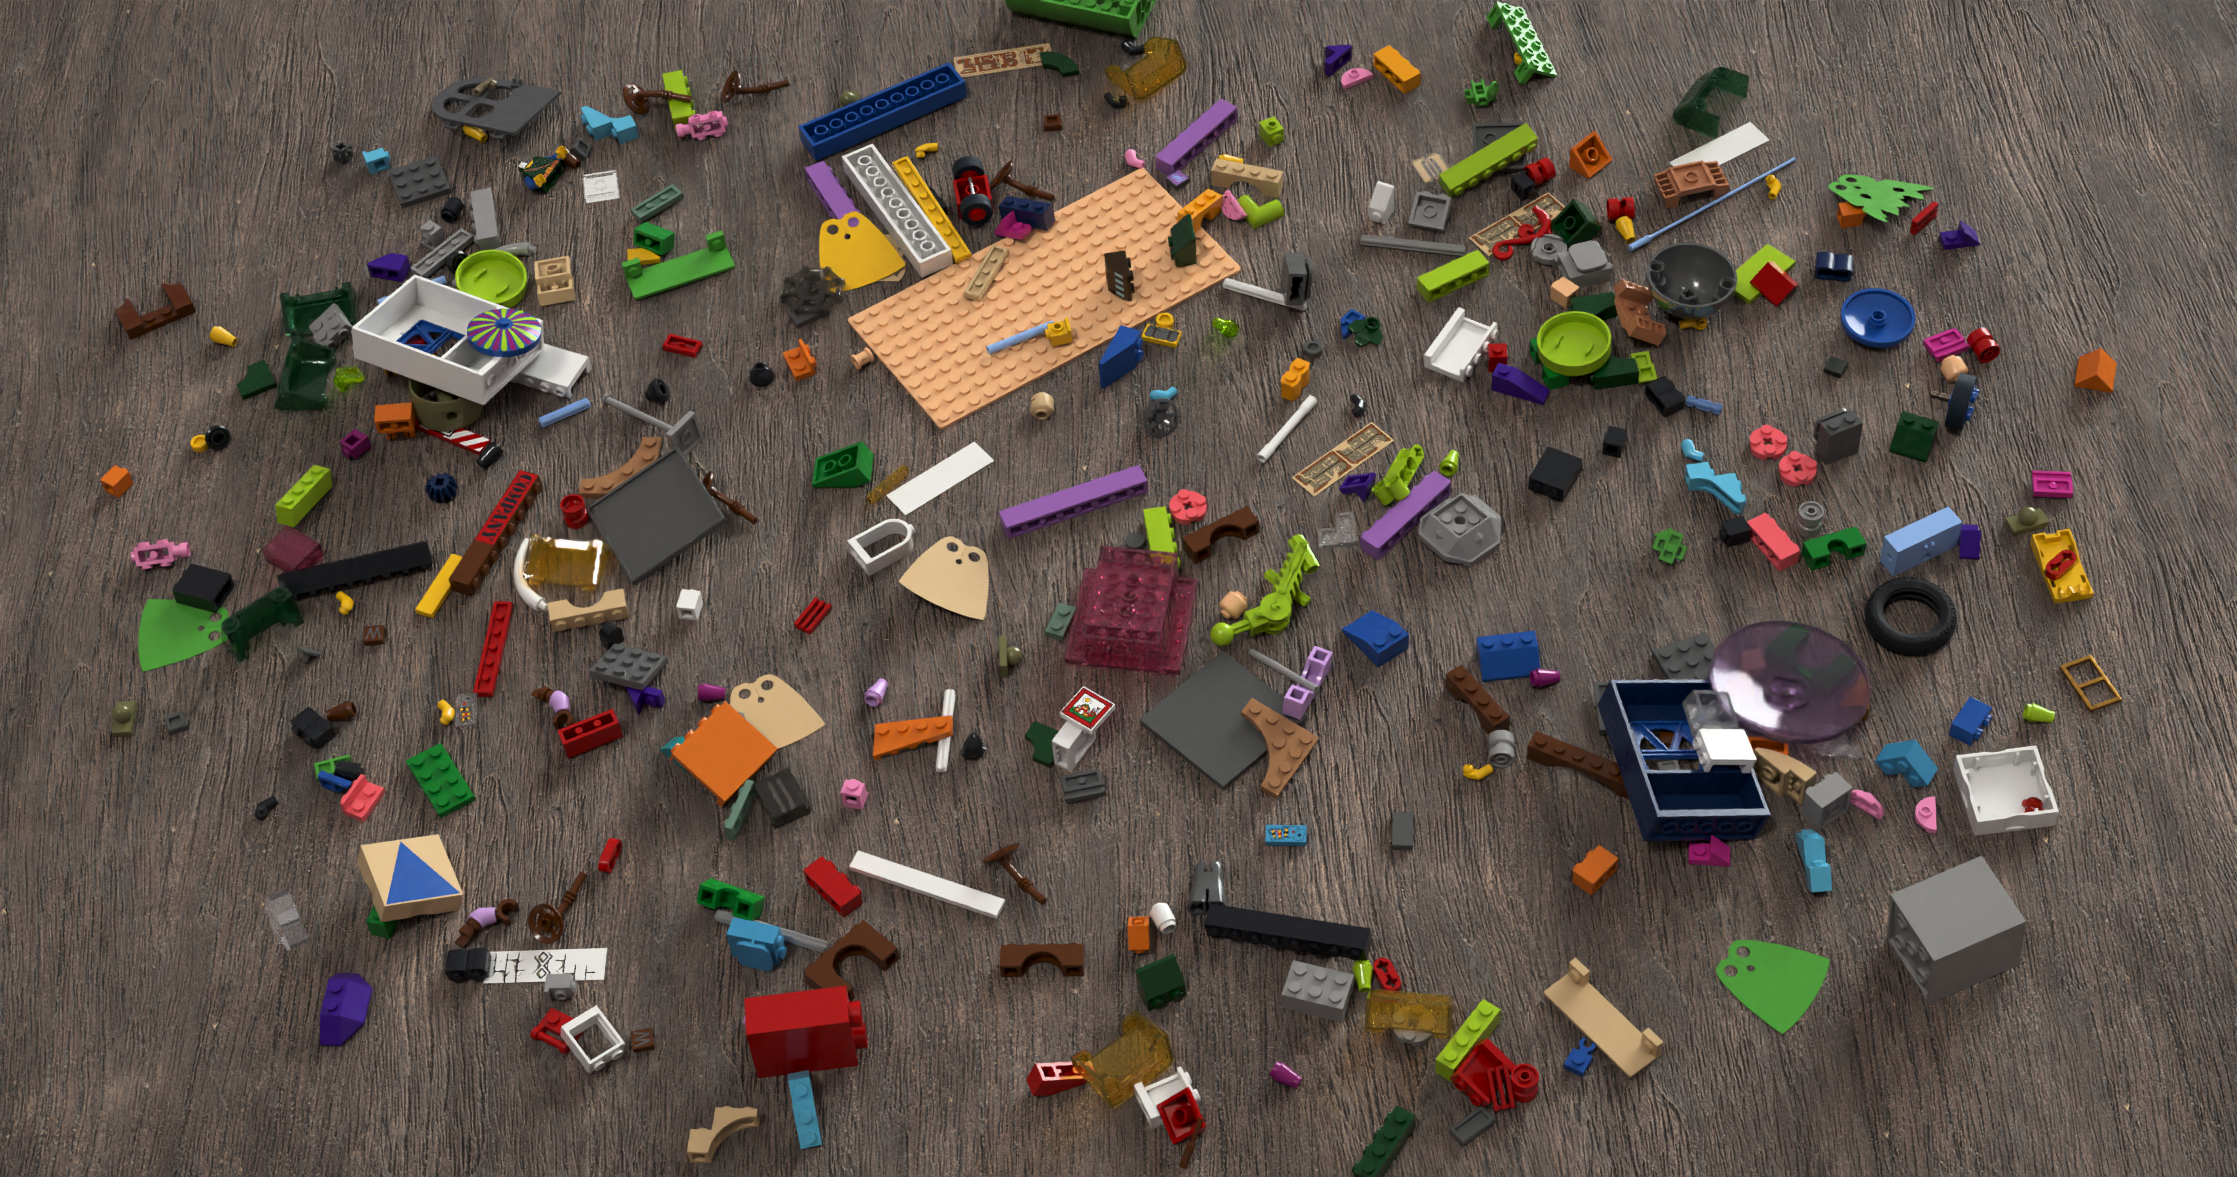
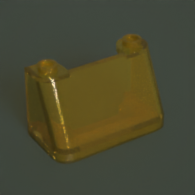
[1104,36,1187,100]
[523,533,610,591]
[1071,1010,1174,1108]

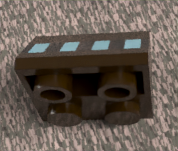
[1104,251,1135,301]

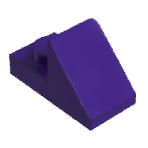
[1324,45,1352,76]
[1939,220,1980,250]
[1339,472,1376,503]
[1958,524,1981,560]
[626,686,665,715]

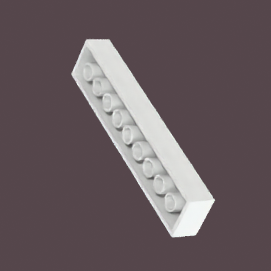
[842,144,953,278]

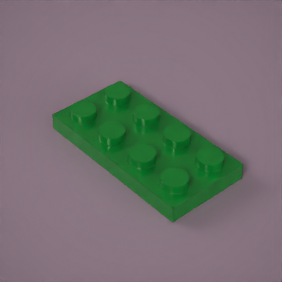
[405,743,476,819]

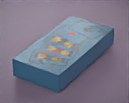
[1265,825,1307,846]

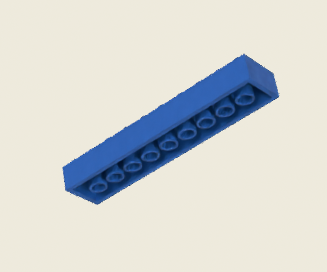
[798,62,967,161]

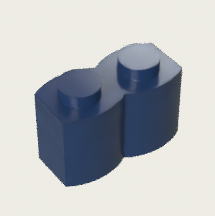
[1814,252,1853,282]

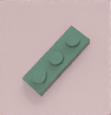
[630,184,684,223]
[723,780,757,840]

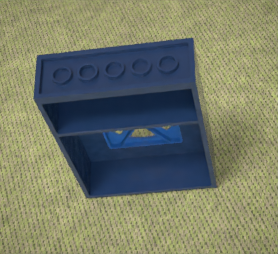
[1597,679,1770,841]

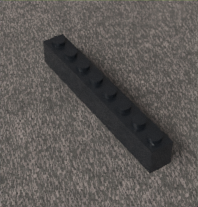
[277,540,433,600]
[1204,904,1373,961]

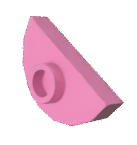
[1341,68,1373,90]
[1221,190,1247,221]
[1850,790,1884,819]
[1914,796,1937,834]

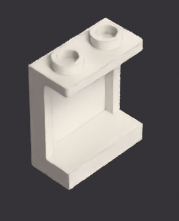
[1693,729,1757,773]
[1134,1066,1201,1129]

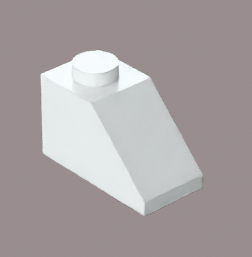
[1369,181,1394,225]

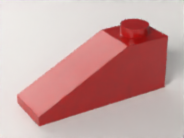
[1026,1061,1098,1096]

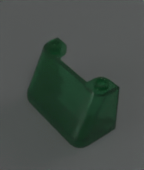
[280,282,358,340]
[274,337,337,410]
[221,587,304,663]

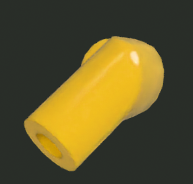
[1765,175,1781,200]
[336,591,354,615]
[437,700,455,725]

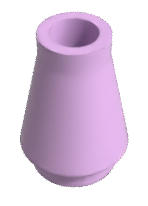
[864,679,888,707]

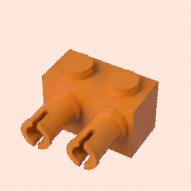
[374,402,416,440]

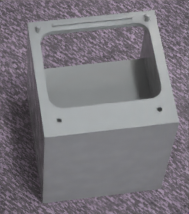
[1886,856,2026,1004]

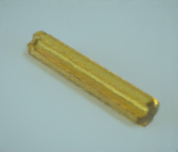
[865,464,910,504]

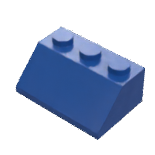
[1476,631,1540,682]

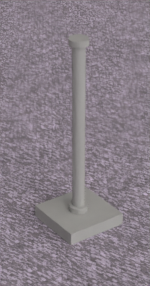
[602,394,704,457]

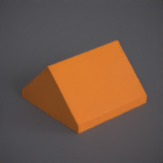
[1569,131,1613,179]
[2074,348,2117,393]

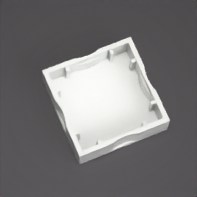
[1953,746,2059,836]

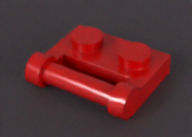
[530,1008,585,1055]

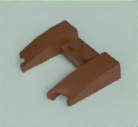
[114,282,196,340]

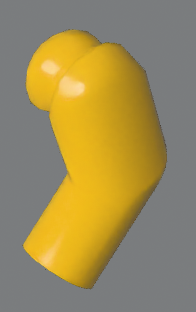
[915,143,938,158]
[1679,318,1708,330]
[1463,764,1493,780]

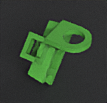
[1464,79,1499,107]
[1651,528,1688,566]

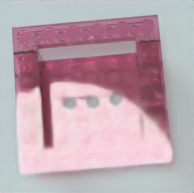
[1065,546,1198,675]

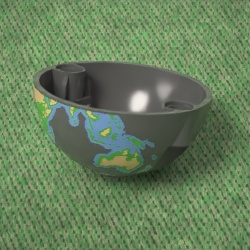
[1646,242,1737,320]

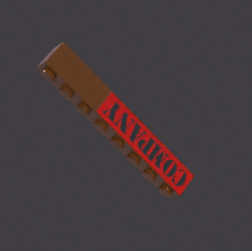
[449,470,543,597]

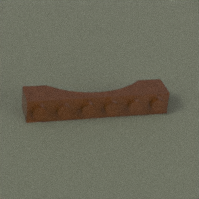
[1527,731,1629,800]

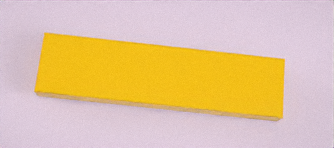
[415,554,462,618]

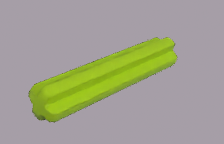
[1264,569,1311,607]

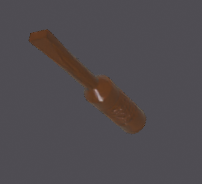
[1179,1118,1203,1168]

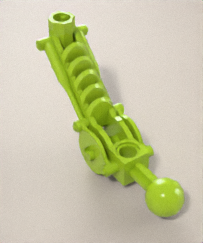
[1210,534,1320,647]

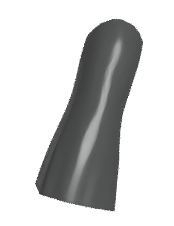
[1187,860,1227,915]

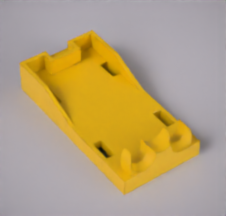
[2030,529,2094,604]

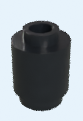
[441,197,464,223]
[334,760,365,782]

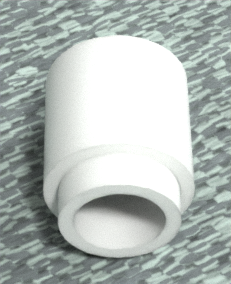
[1150,903,1177,934]

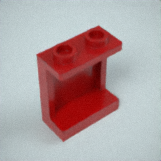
[1449,1038,1516,1107]

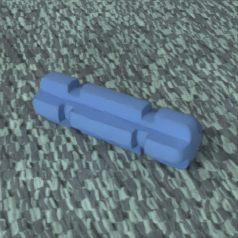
[1686,395,1723,415]

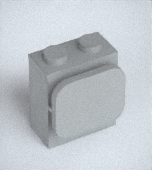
[1557,240,1613,288]

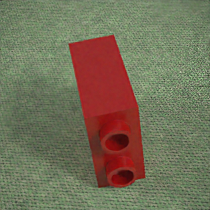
[744,986,868,1078]

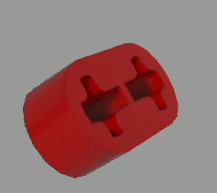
[2044,550,2076,580]
[598,838,622,873]
[1373,957,1401,995]

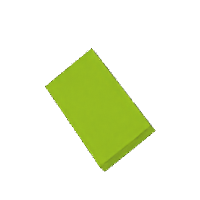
[1734,244,1796,305]

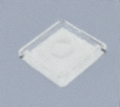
[582,170,620,203]

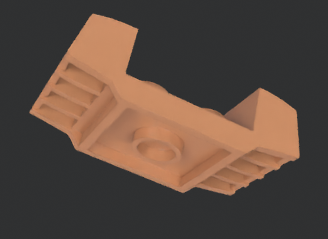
[1653,160,1729,208]
[1614,279,1666,346]

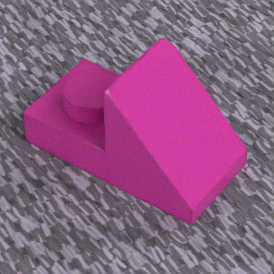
[994,211,1032,240]
[1688,835,1730,867]

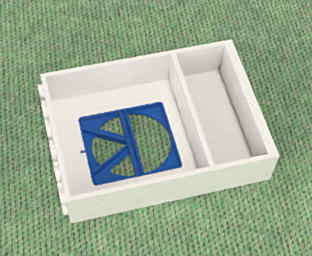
[351,275,544,405]

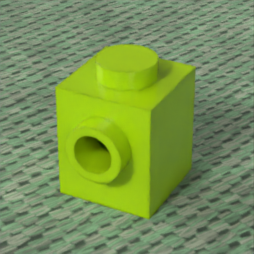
[1259,116,1284,147]

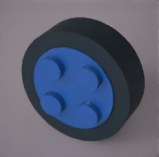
[1930,373,1979,432]

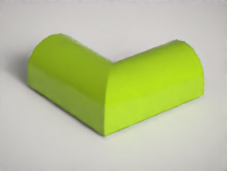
[1237,195,1284,229]

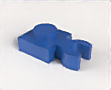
[1563,1038,1596,1077]

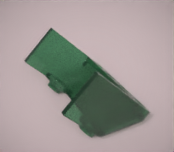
[1672,67,1749,139]

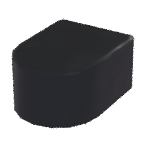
[599,621,624,650]

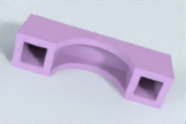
[1282,646,1333,720]

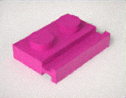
[1923,328,1970,362]
[2031,470,2073,498]

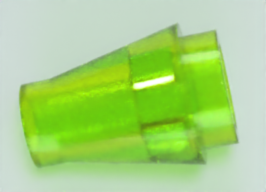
[1212,317,1239,338]

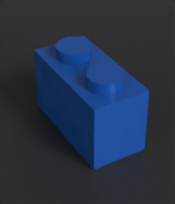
[1949,697,1993,746]

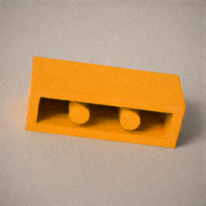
[1373,45,1421,94]

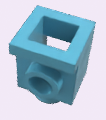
[362,147,391,175]

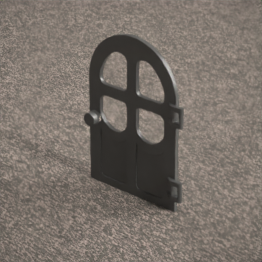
[432,77,561,140]

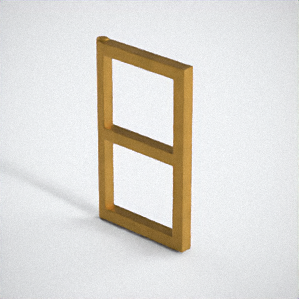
[2059,655,2122,712]

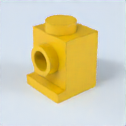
[1044,317,1073,346]

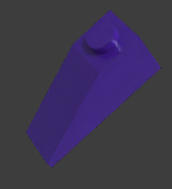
[1491,363,1550,405]

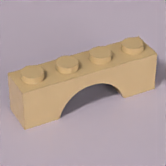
[1211,158,1283,198]
[548,588,629,632]

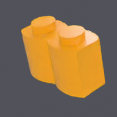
[1281,358,1310,401]

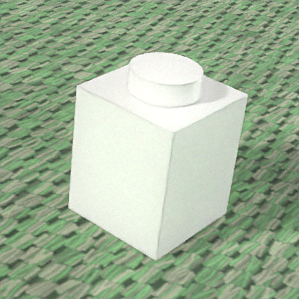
[676,589,703,621]

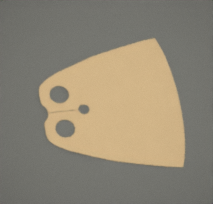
[898,536,989,620]
[730,674,825,749]

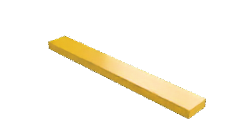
[892,156,972,264]

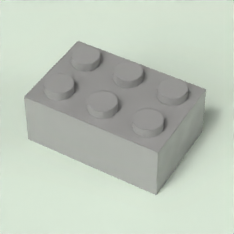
[1282,960,1354,1023]

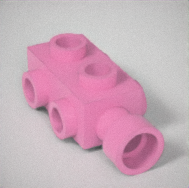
[676,111,728,140]
[131,539,190,569]

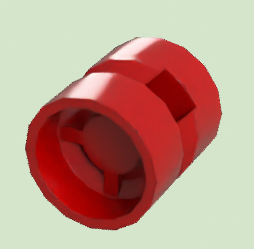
[1523,157,1556,187]
[1606,197,1635,221]
[1967,328,2000,363]
[560,494,589,529]
[1511,1063,1539,1103]

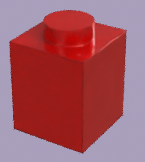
[1487,343,1507,372]

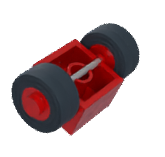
[952,156,994,226]

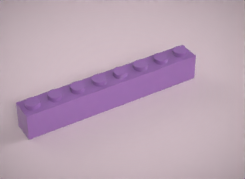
[999,465,1148,539]

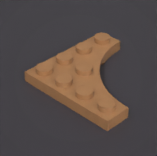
[578,437,662,498]
[1241,698,1319,799]

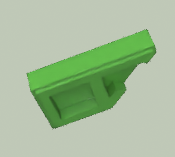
[314,754,352,783]

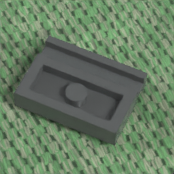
[1060,768,1106,804]

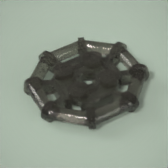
[780,266,846,315]

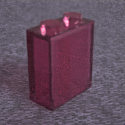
[262,526,324,572]

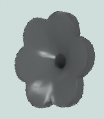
[297,646,320,663]

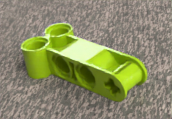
[1371,444,1424,505]

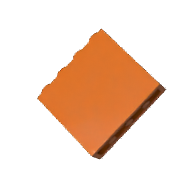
[669,701,778,808]

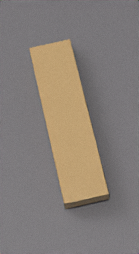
[963,245,1009,302]

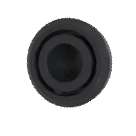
[446,251,468,274]
[749,362,774,387]
[645,378,669,403]
[205,425,231,450]
[960,732,986,758]

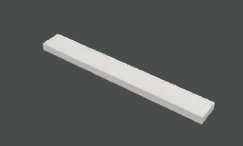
[849,851,1005,919]

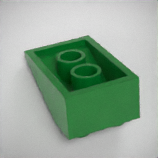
[812,441,874,487]

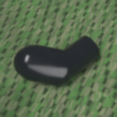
[1121,40,1145,55]
[1104,92,1128,108]
[1350,393,1366,417]
[255,795,279,820]

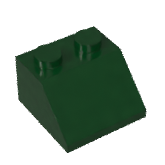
[1551,199,1602,248]
[1168,214,1197,267]
[1889,411,1939,463]
[1136,954,1186,1011]

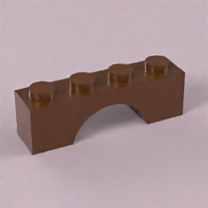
[1182,506,1260,564]
[1445,665,1510,735]
[1000,943,1085,977]

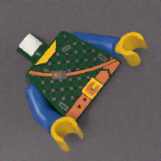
[518,146,568,194]

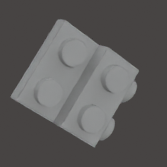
[1408,191,1452,232]
[309,303,353,353]

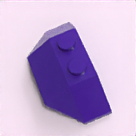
[320,973,373,1047]

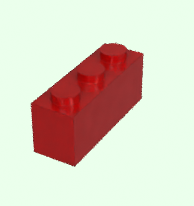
[557,709,623,758]
[803,856,863,918]

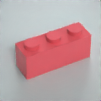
[1747,513,1800,572]

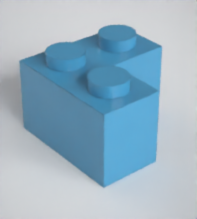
[1875,740,1938,787]

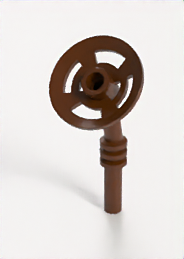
[721,71,790,103]
[623,83,692,115]
[989,160,1055,201]
[702,471,758,525]
[982,842,1047,905]
[528,871,587,944]

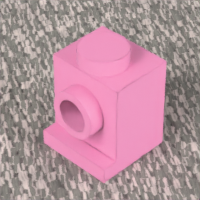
[841,779,868,810]

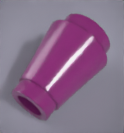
[1529,669,1560,688]
[698,683,726,702]
[1269,1061,1302,1089]

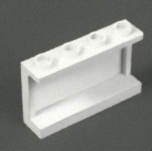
[1424,307,1499,382]
[511,344,591,399]

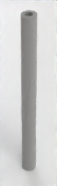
[1249,649,1320,693]

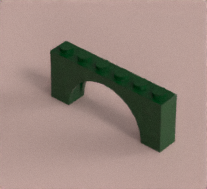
[1567,292,1639,390]

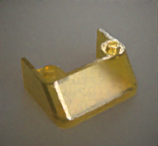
[1364,989,1454,1039]

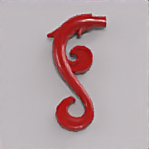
[1492,205,1552,261]

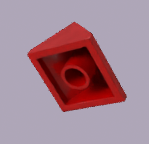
[1749,261,1799,307]
[1156,1087,1206,1145]

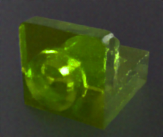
[333,366,364,392]

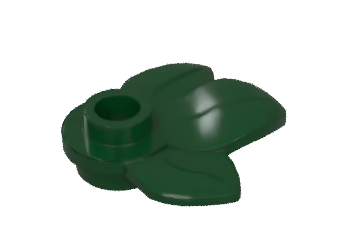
[1347,317,1383,346]

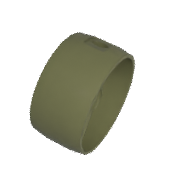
[408,378,484,431]

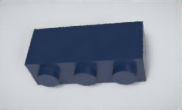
[998,196,1056,231]

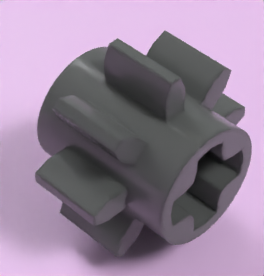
[332,142,354,163]

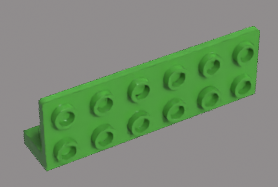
[1486,2,1557,85]
[622,230,735,300]

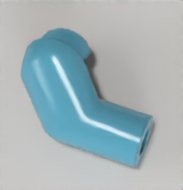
[1150,386,1178,403]
[1681,439,1704,462]

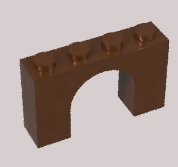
[803,920,900,1002]

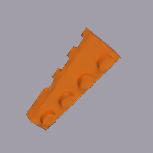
[873,715,953,760]

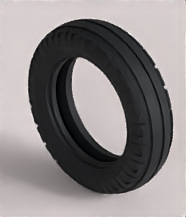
[1865,577,1957,656]

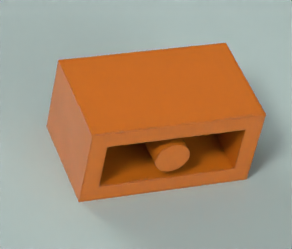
[1572,845,1619,896]

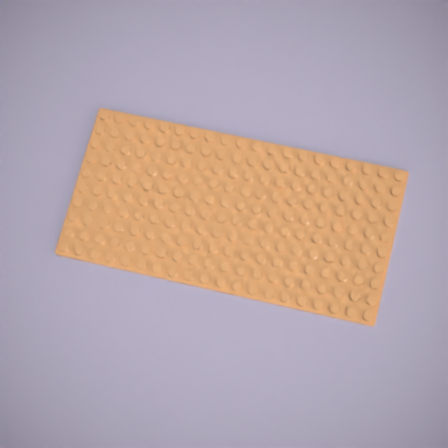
[848,168,1241,429]

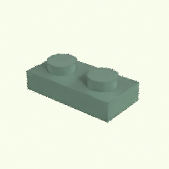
[1045,603,1077,641]

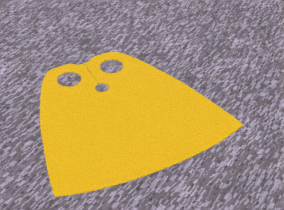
[819,211,906,294]

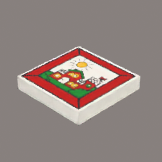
[1059,686,1116,735]

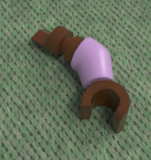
[531,686,576,730]
[454,899,520,948]

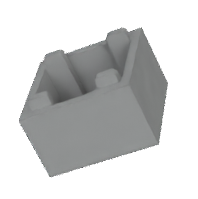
[1801,772,1853,831]

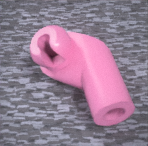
[1125,149,1145,169]

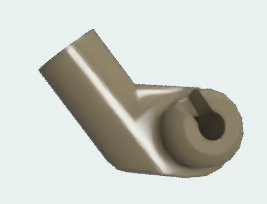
[473,78,498,96]

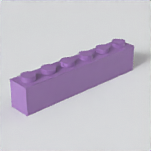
[1155,99,1238,175]
[805,161,861,239]
[1360,471,1452,560]

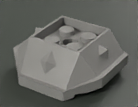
[1419,493,1501,567]

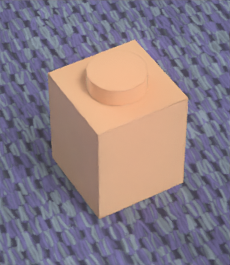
[1550,276,1579,309]

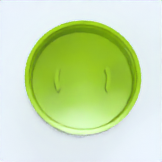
[455,250,527,309]
[1537,311,1611,376]

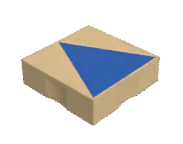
[357,834,463,922]

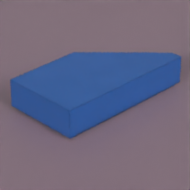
[1340,309,1366,340]
[317,770,352,793]

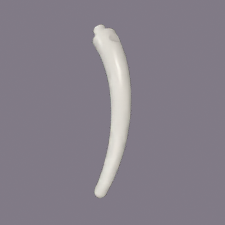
[513,538,548,612]

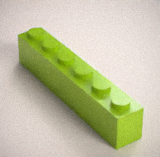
[1438,123,1538,197]

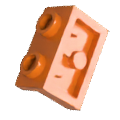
[783,339,817,381]

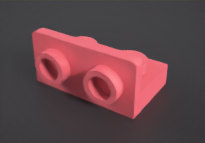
[340,774,385,822]

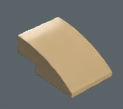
[534,256,575,306]
[1753,747,1817,805]

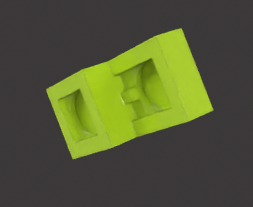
[1630,351,1657,384]

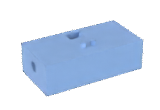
[1880,506,1962,576]

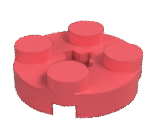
[1749,425,1787,460]
[1778,451,1817,487]
[1169,489,1207,525]

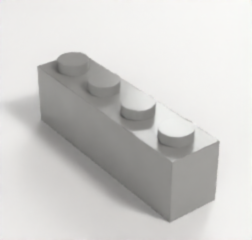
[468,188,501,251]

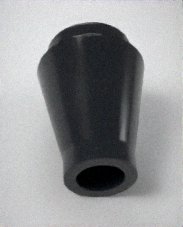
[476,442,503,469]

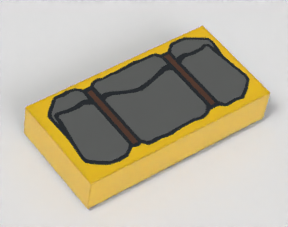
[1141,324,1182,348]

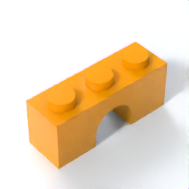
[1177,189,1222,233]

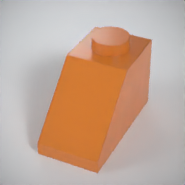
[1127,916,1150,953]

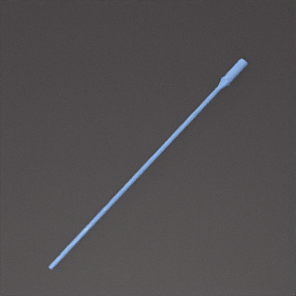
[1628,157,1796,252]

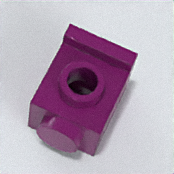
[339,429,372,459]

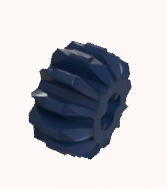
[425,472,458,503]

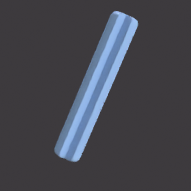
[539,398,591,427]

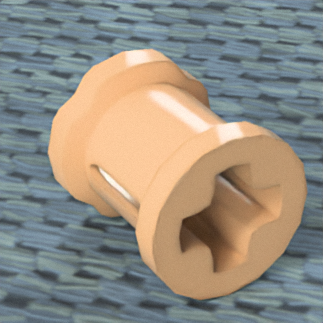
[851,347,874,370]

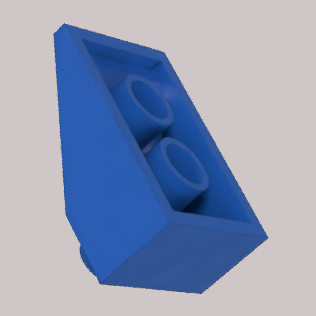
[1099,325,1144,388]
[1342,610,1409,668]

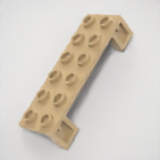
[1544,957,1663,1078]

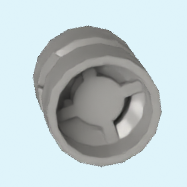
[1796,501,1824,537]
[1488,730,1514,768]

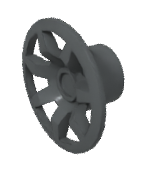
[1143,398,1179,438]

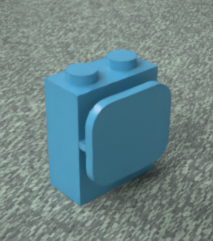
[726,917,787,971]

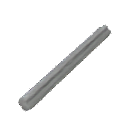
[1360,234,1466,256]
[714,909,829,953]

